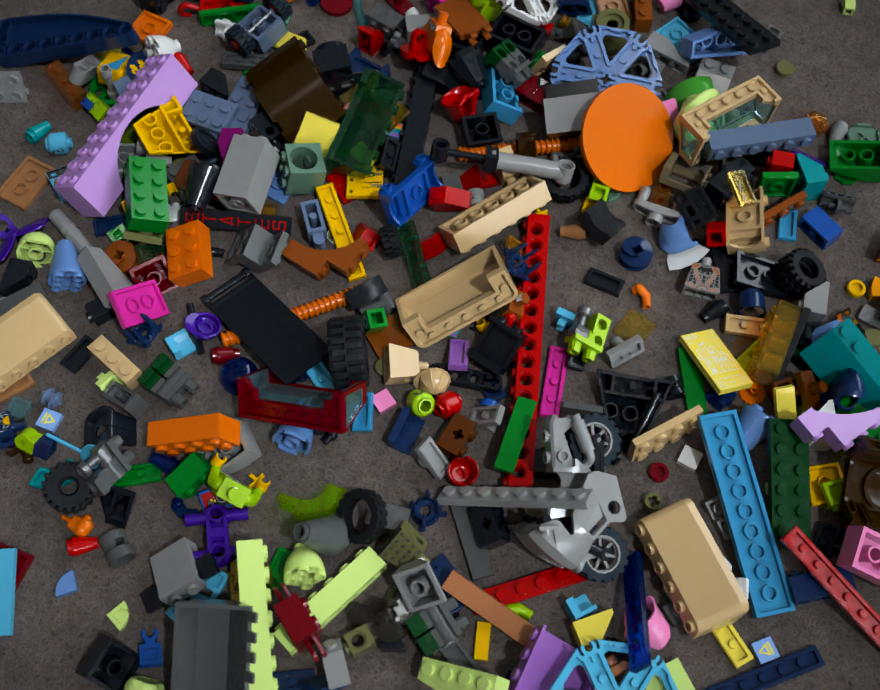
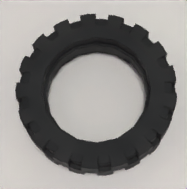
[541,156,589,203]
[336,489,388,545]

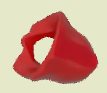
[441,85,480,123]

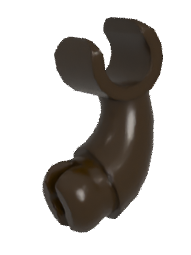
[5,444,34,464]

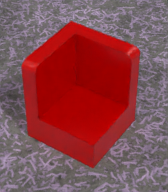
[352,222,380,252]
[415,232,447,261]

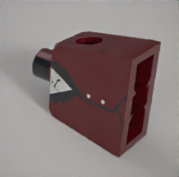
[515,75,553,116]

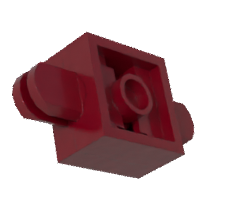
[272,582,327,663]

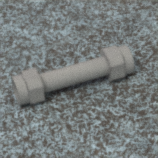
[99,64,118,100]

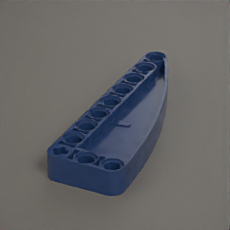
[0,14,140,68]

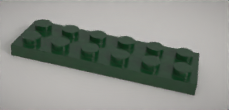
[767,418,811,542]

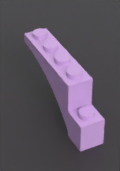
[789,407,880,453]

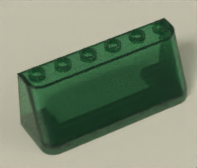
[324,66,406,179]

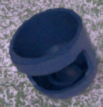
[737,288,767,319]

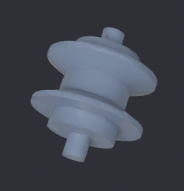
[41,387,62,409]

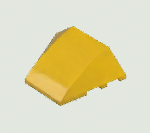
[133,95,201,156]

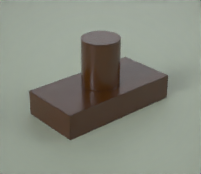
[794,370,828,411]

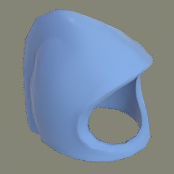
[658,216,698,254]

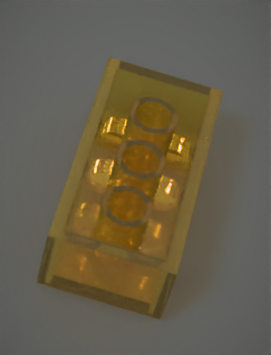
[745,299,803,388]

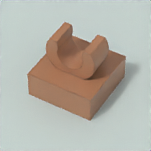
[606,654,629,678]

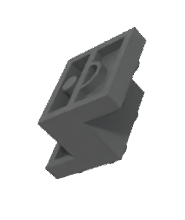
[224,224,289,274]

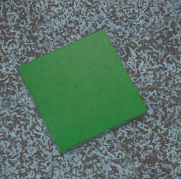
[754,172,799,197]

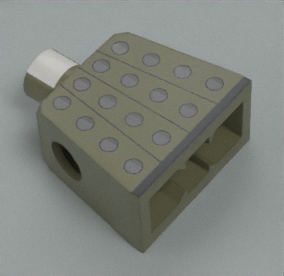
[377,518,431,567]

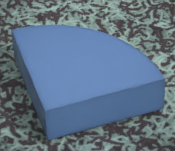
[55,570,79,598]

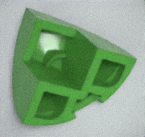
[665,76,713,110]

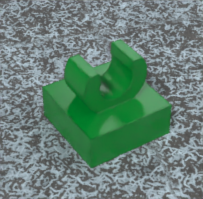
[106,223,132,242]

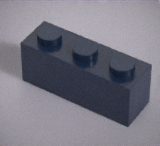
[787,564,857,606]

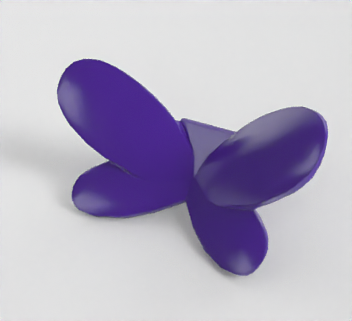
[0,213,50,262]

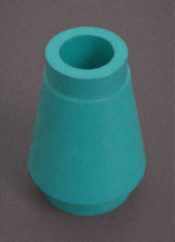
[24,121,52,144]

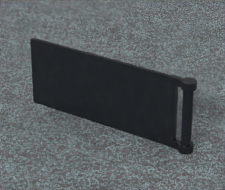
[200,267,329,385]

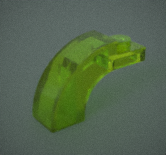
[277,483,347,521]

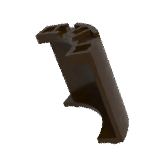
[245,36,346,144]

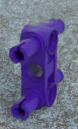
[185,504,249,568]

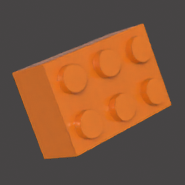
[166,219,213,287]

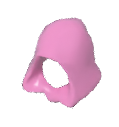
[624,596,671,650]

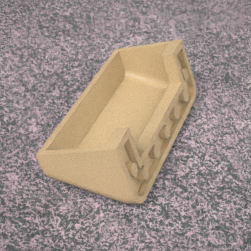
[395,245,518,348]
[0,293,77,393]
[633,498,749,639]

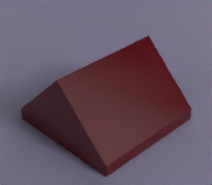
[128,253,179,295]

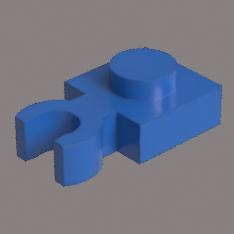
[139,629,162,669]

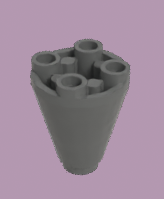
[292,515,349,557]

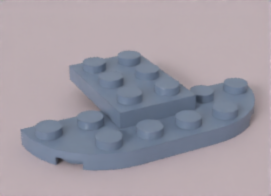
[182,75,261,164]

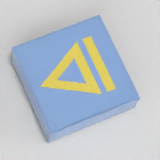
[35,408,64,434]
[750,636,780,665]

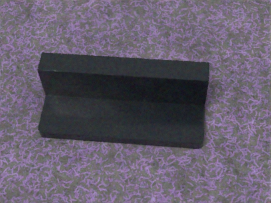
[545,79,599,99]

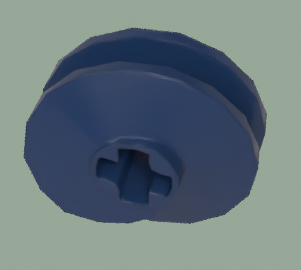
[618,237,653,271]

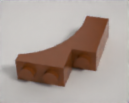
[282,238,370,282]

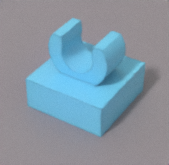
[554,307,576,332]

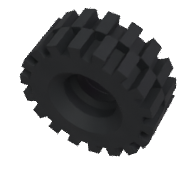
[42,460,96,514]

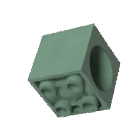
[277,143,327,195]

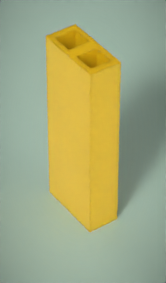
[474,621,491,661]

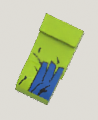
[81,91,111,122]

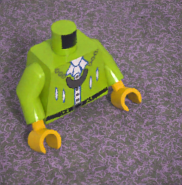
[207,453,271,509]

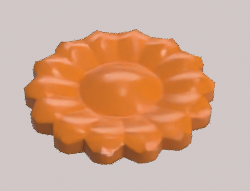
[739,381,766,406]

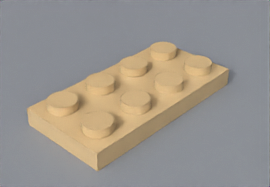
[627,405,704,462]

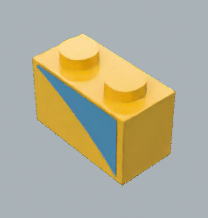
[97,52,131,85]

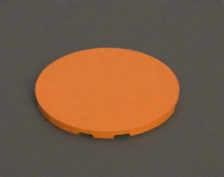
[579,83,673,192]

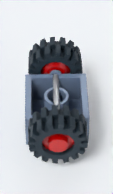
[224,0,293,57]

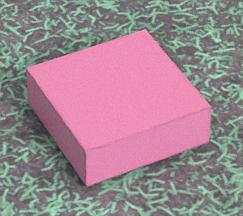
[374,388,397,415]

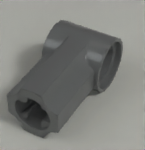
[358,292,398,317]

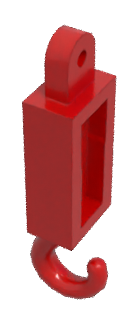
[177,0,246,17]

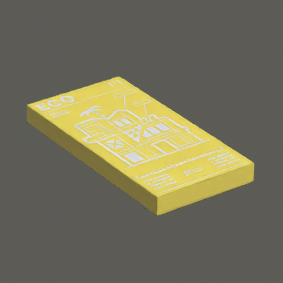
[679,329,753,395]

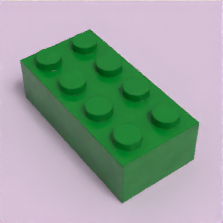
[124,155,170,234]

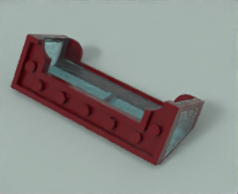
[237,367,367,434]

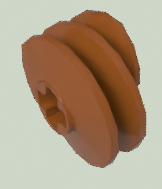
[105,240,139,275]

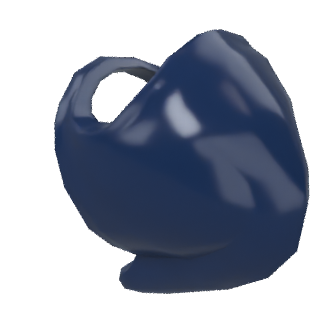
[829,368,866,412]

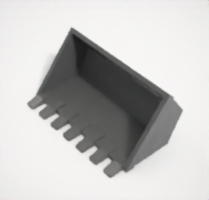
[171,599,258,690]

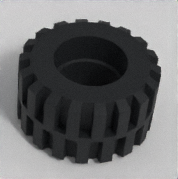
[774,248,827,299]

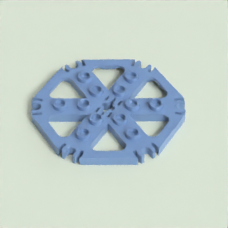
[550,25,663,97]

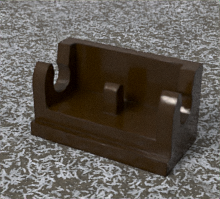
[516,131,536,158]

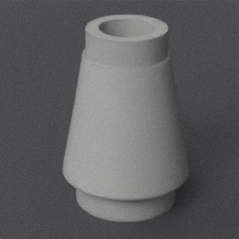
[827,120,848,145]

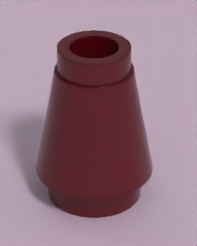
[211,346,240,365]

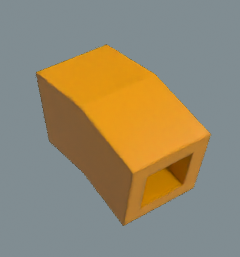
[868,276,880,301]

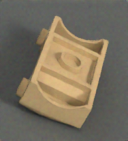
[726,186,770,255]

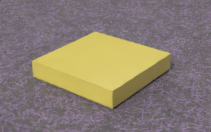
[293,111,340,158]

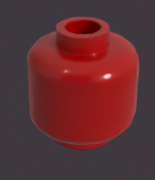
[433,390,462,419]

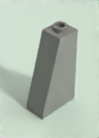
[76,246,133,309]

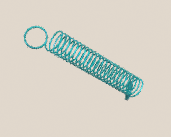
[353,0,367,36]

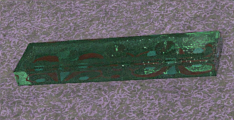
[397,220,431,289]

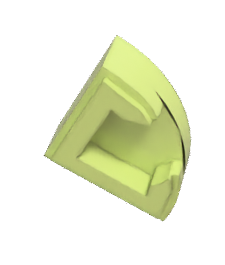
[107,601,129,632]

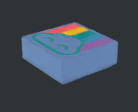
[384,120,404,141]

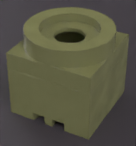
[590,9,630,57]

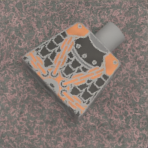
[681,257,720,302]

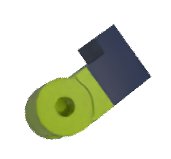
[14,427,59,461]

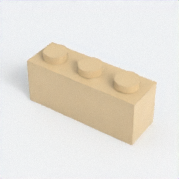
[87,334,142,390]

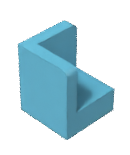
[165,328,196,361]
[563,594,598,622]

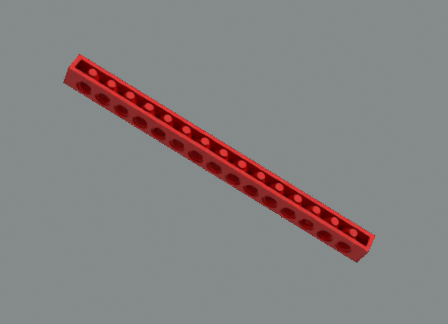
[503,213,550,488]

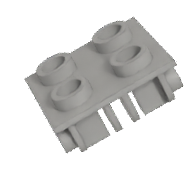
[0,71,29,103]

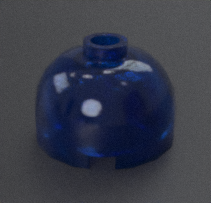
[220,357,260,396]

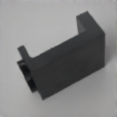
[467,314,528,375]

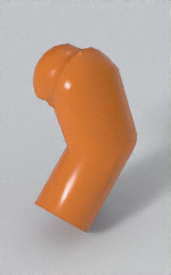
[631,284,651,309]

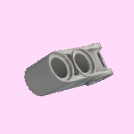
[68,53,102,86]

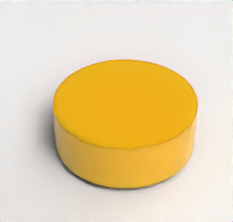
[846,280,866,298]

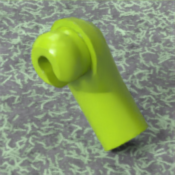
[505,602,534,620]

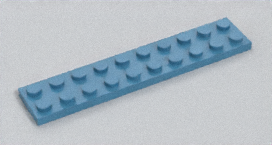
[697,409,796,619]

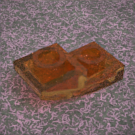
[650,177,673,208]

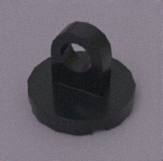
[378,26,403,58]

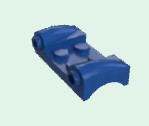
[378,154,443,227]

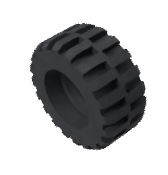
[327,315,370,391]

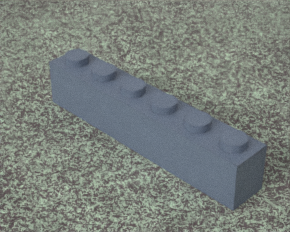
[703,117,817,160]

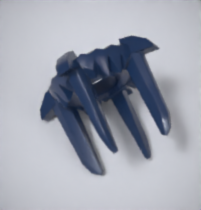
[504,243,541,281]
[120,313,163,349]
[404,490,447,532]

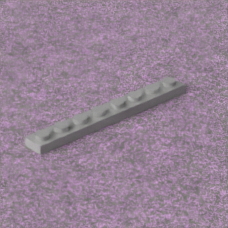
[437,485,595,510]

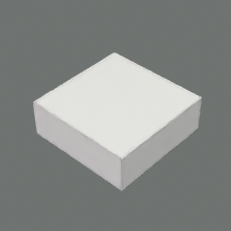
[676,444,703,472]

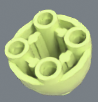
[283,543,326,590]

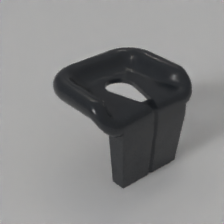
[84,405,137,447]

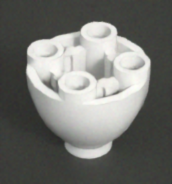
[143,35,181,57]

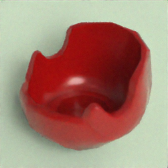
[446,456,479,486]

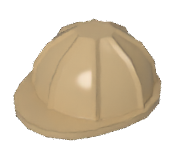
[413,368,451,396]

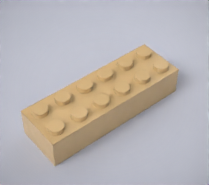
[438,175,552,254]

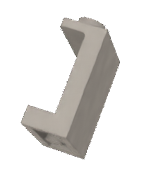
[150,537,207,607]

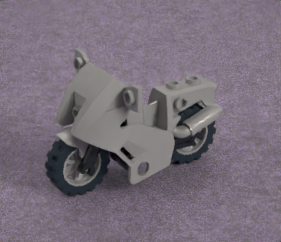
[507,413,629,583]

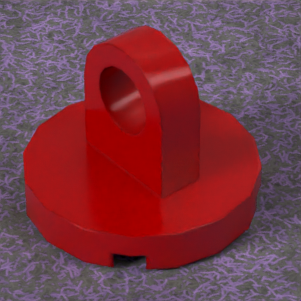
[400,28,432,62]

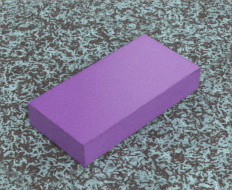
[448,339,469,371]

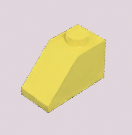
[570,608,614,652]

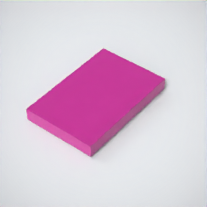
[107,279,170,330]

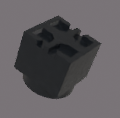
[312,41,356,92]

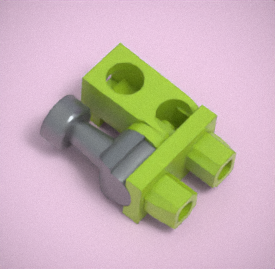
[564,306,612,363]

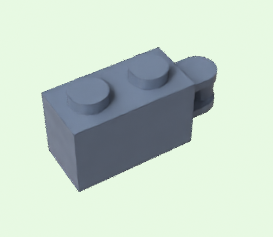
[300,199,328,250]

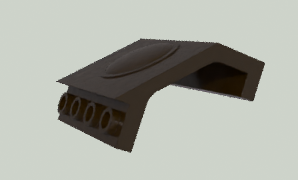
[838,435,880,532]

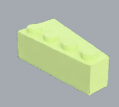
[417,657,510,690]

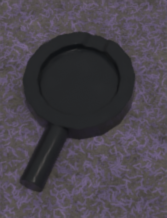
[190,126,222,160]

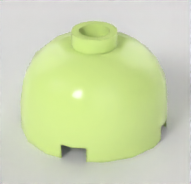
[16,231,55,268]

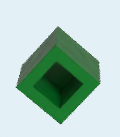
[360,307,389,334]

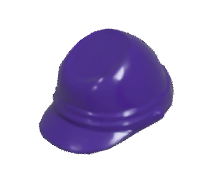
[185,312,221,341]

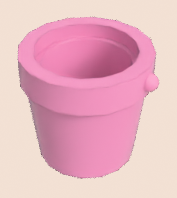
[656,0,683,13]

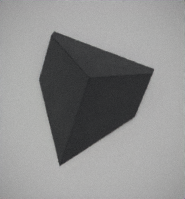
[100,486,137,529]

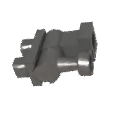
[75,435,135,496]

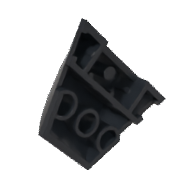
[596,369,675,434]

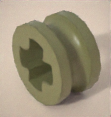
[643,492,663,512]

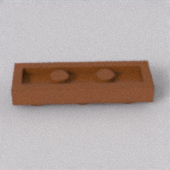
[764,190,808,227]

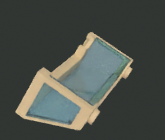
[679,75,782,167]

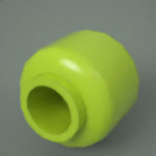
[406,389,435,417]

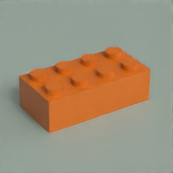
[147,413,241,456]

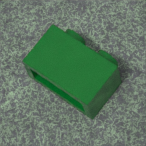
[164,452,212,499]

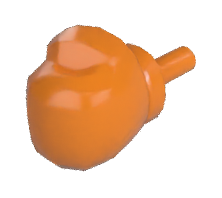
[61,514,94,537]

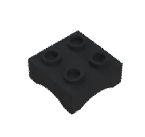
[577,198,626,246]

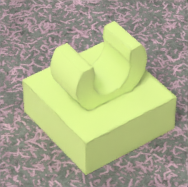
[95,370,122,393]

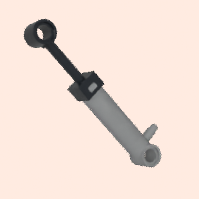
[429,138,575,185]

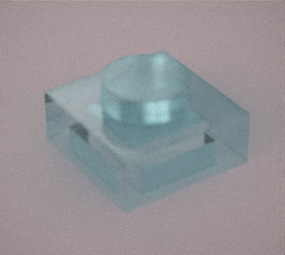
[6,396,34,419]

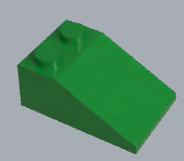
[829,140,880,182]

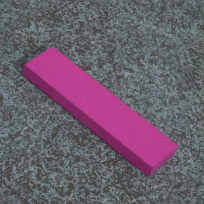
[539,346,567,418]

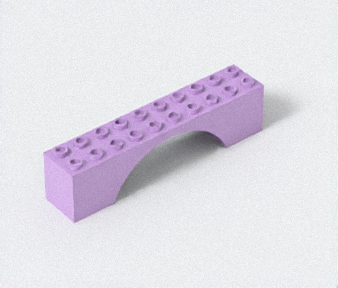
[53,53,198,217]

